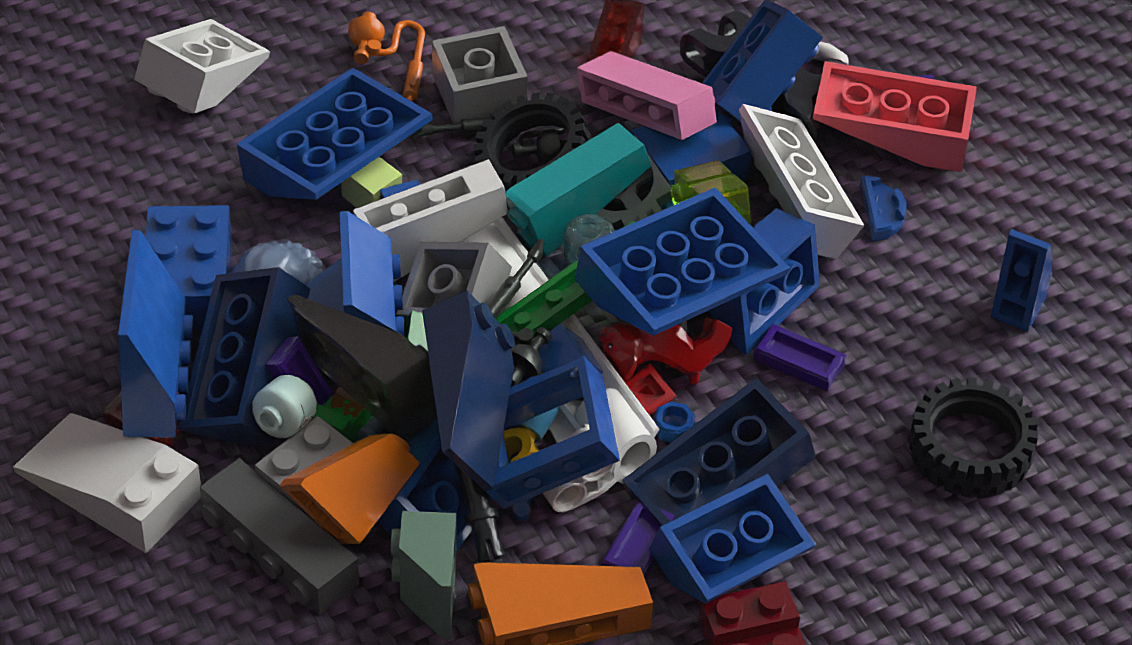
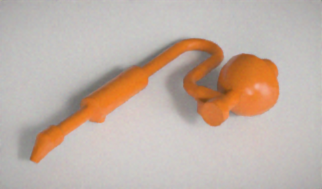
[348,12,425,102]

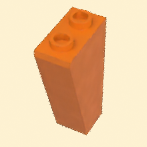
[467,563,653,645]

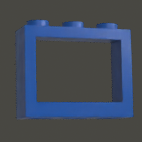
[485,356,620,509]

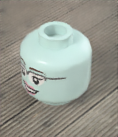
[252,375,317,438]

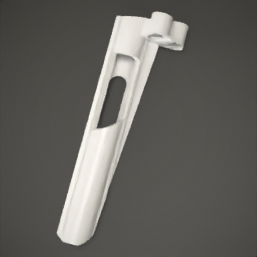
[461,217,660,512]

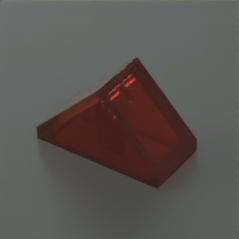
[586,0,644,63]

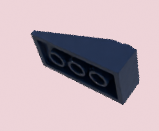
[422,290,515,491]
[622,378,816,526]

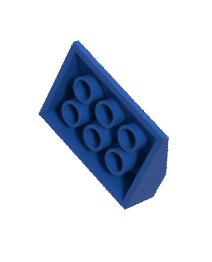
[236,68,433,199]
[575,188,790,336]
[118,230,194,437]

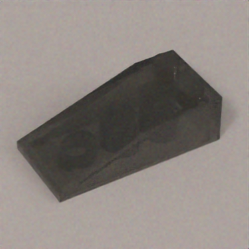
[288,294,438,441]

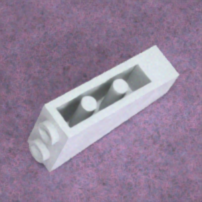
[353,159,508,282]

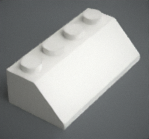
[739,104,864,259]

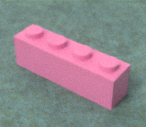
[577,51,717,140]

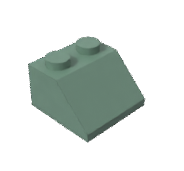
[391,511,456,639]

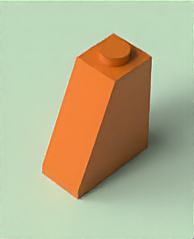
[279,434,420,544]

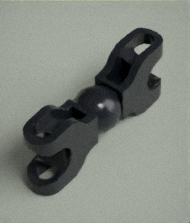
[680,11,824,143]

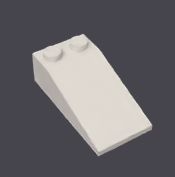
[13,413,201,553]

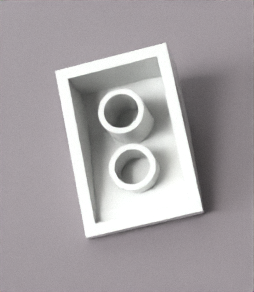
[134,19,270,113]

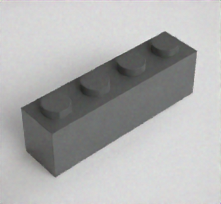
[200,458,359,615]

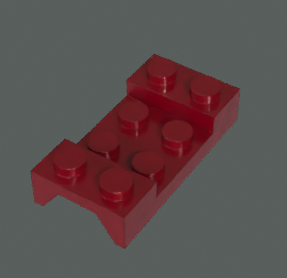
[699,581,806,645]

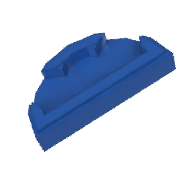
[860,176,907,242]

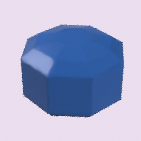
[654,401,695,443]

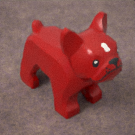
[599,317,733,385]

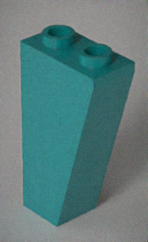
[505,123,651,257]

